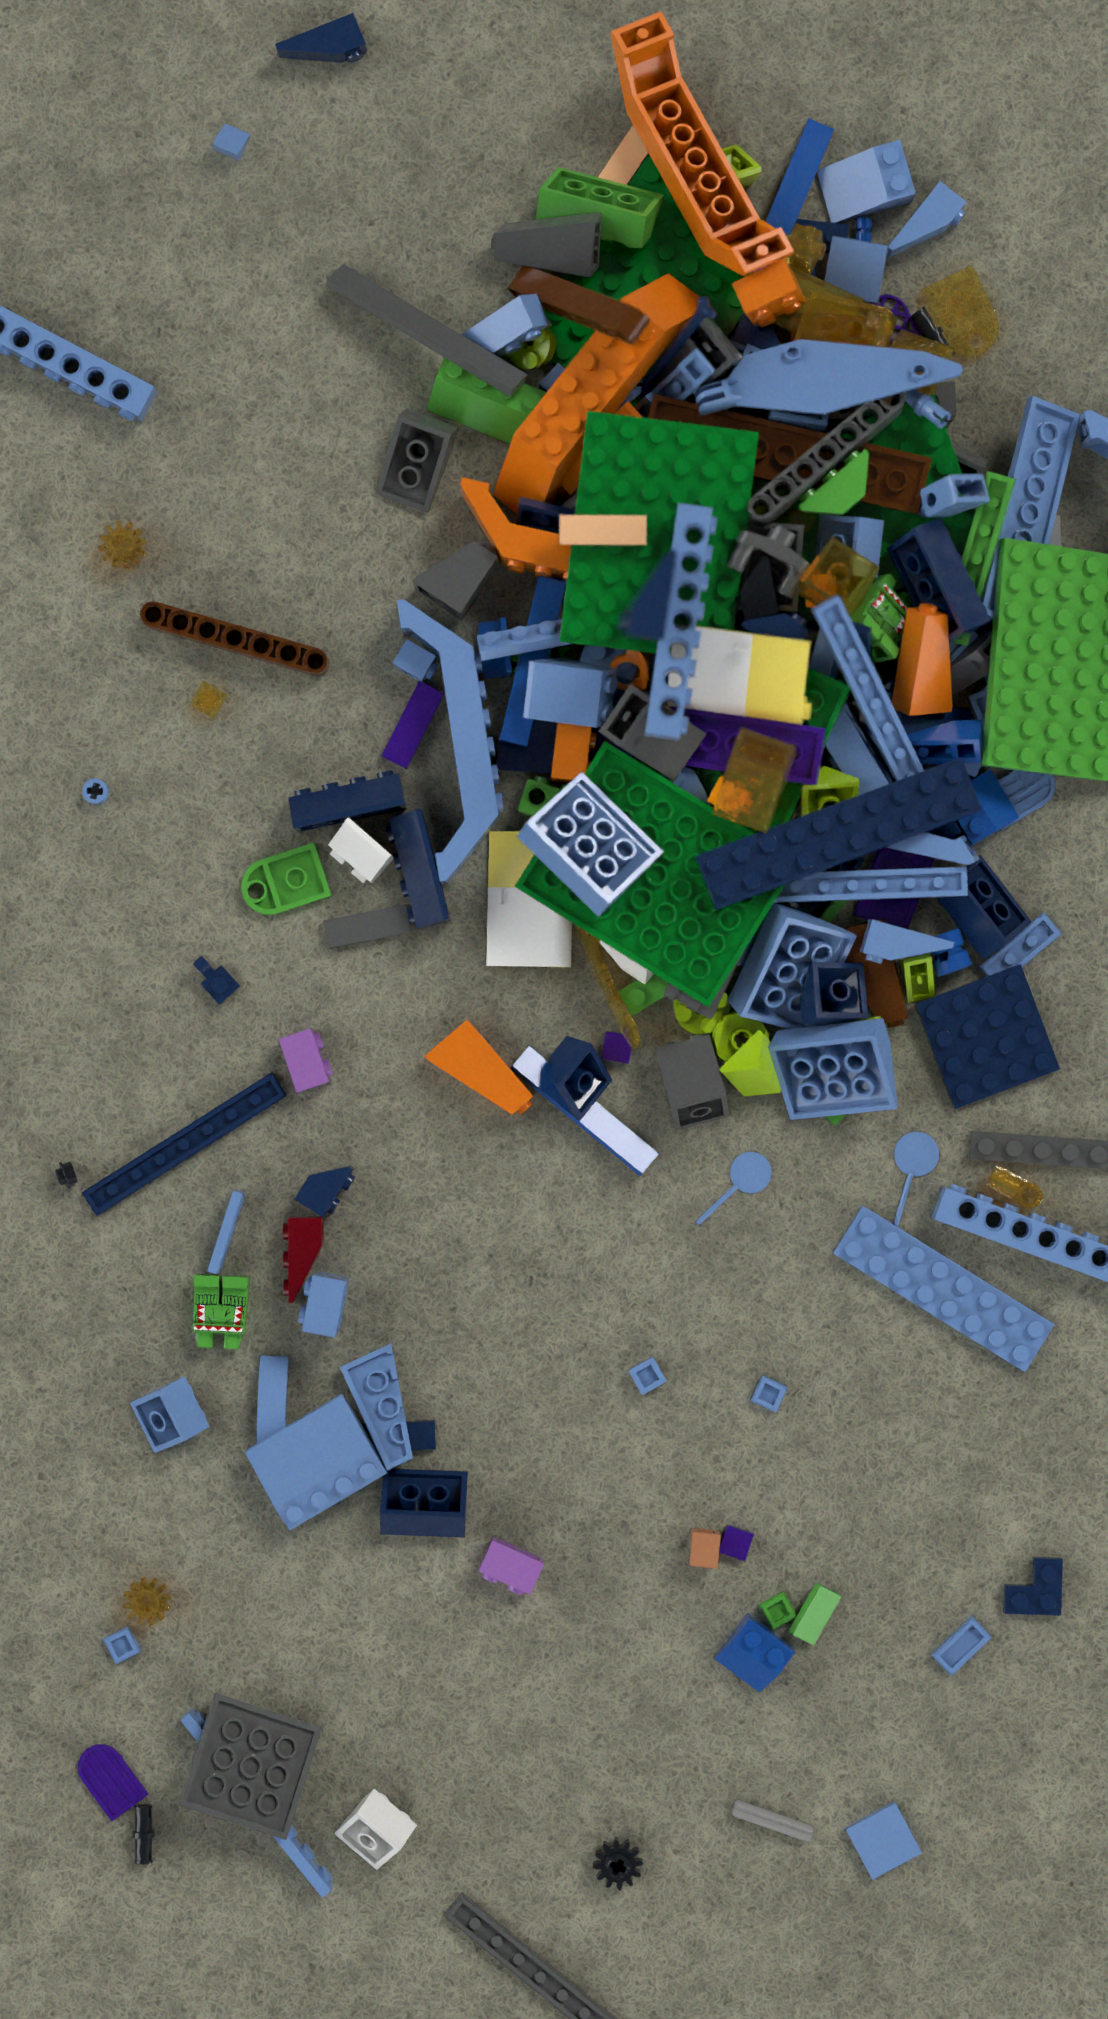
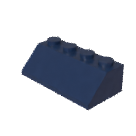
[887,518,990,644]
[289,770,407,832]
[386,808,451,929]

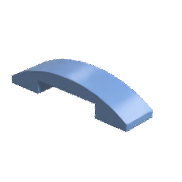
[634,348,715,418]
[257,1355,289,1443]

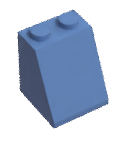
[523,657,618,727]

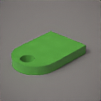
[241,842,332,915]

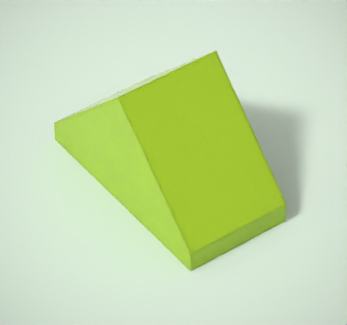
[722,144,762,188]
[898,953,935,1003]

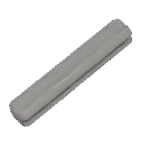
[732,1800,814,1842]

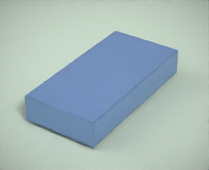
[931,1615,992,1676]

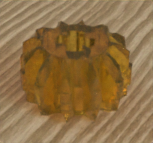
[98,521,147,569]
[123,1577,172,1626]

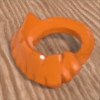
[609,650,650,691]

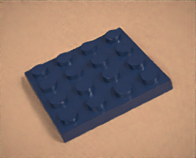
[914,964,1060,1109]

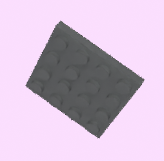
[178,1693,322,1840]

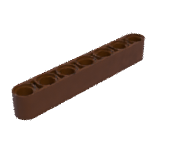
[507,265,650,345]
[140,601,330,676]

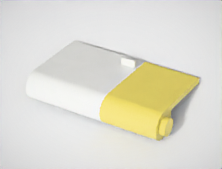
[667,623,812,725]
[486,831,572,968]

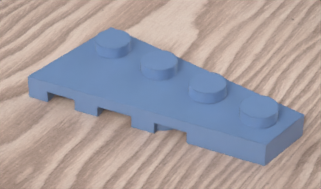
[340,1343,413,1471]

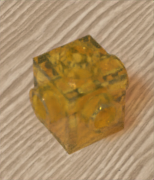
[785,224,826,275]

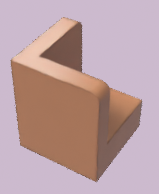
[689,1528,721,1569]

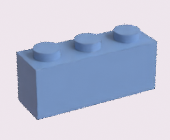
[461,294,550,359]

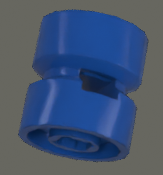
[929,928,972,977]

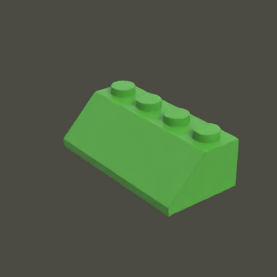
[536,167,664,248]
[426,357,547,444]

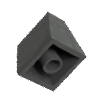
[413,541,499,621]
[655,1034,730,1130]

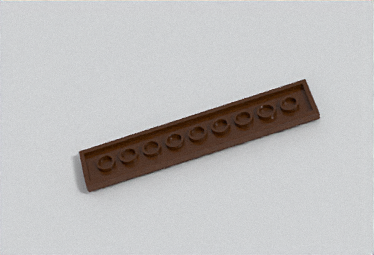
[648,394,932,515]

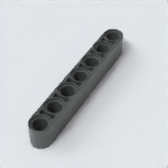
[748,392,905,527]

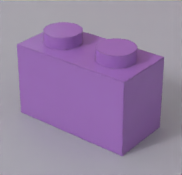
[279,1028,333,1093]
[479,1536,544,1596]

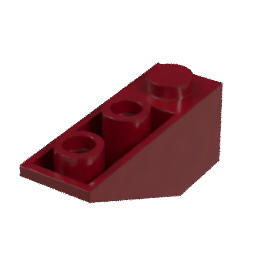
[283,1216,324,1303]

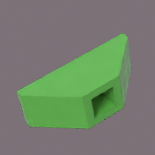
[799,450,869,516]

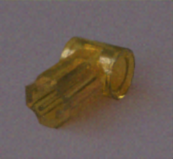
[985,1164,1043,1208]

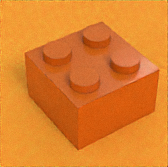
[732,258,806,327]
[551,723,597,784]

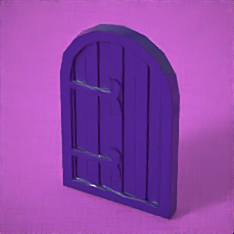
[78,1744,148,1821]

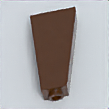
[843,918,909,1028]

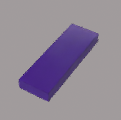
[382,681,444,769]

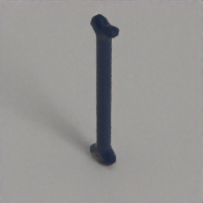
[637,297,716,396]

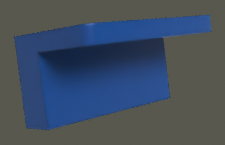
[478,617,512,680]

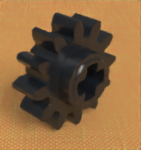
[593,1837,643,1890]

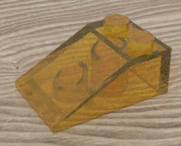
[794,291,897,348]

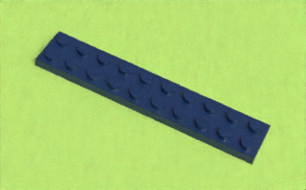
[695,757,982,911]

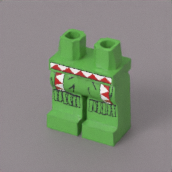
[849,574,912,663]
[193,1274,251,1349]

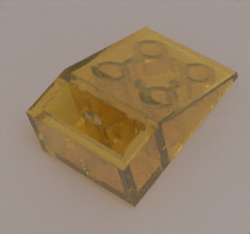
[713,728,797,833]

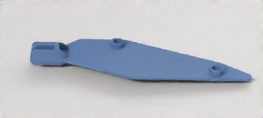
[693,339,962,416]

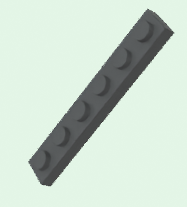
[969,1131,1108,1169]

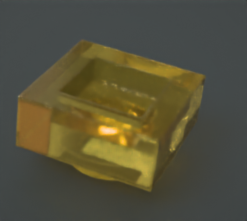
[189,681,228,720]

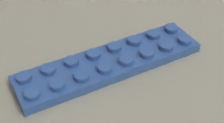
[981,396,1080,620]
[833,1205,1055,1372]

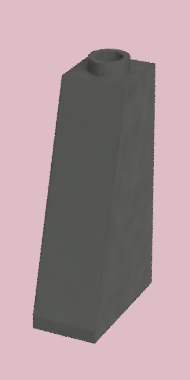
[491,213,602,277]

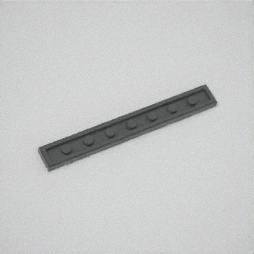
[326,264,527,397]
[444,1892,617,2019]

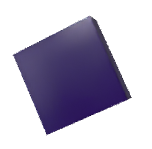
[601,1031,634,1064]
[719,1524,754,1561]

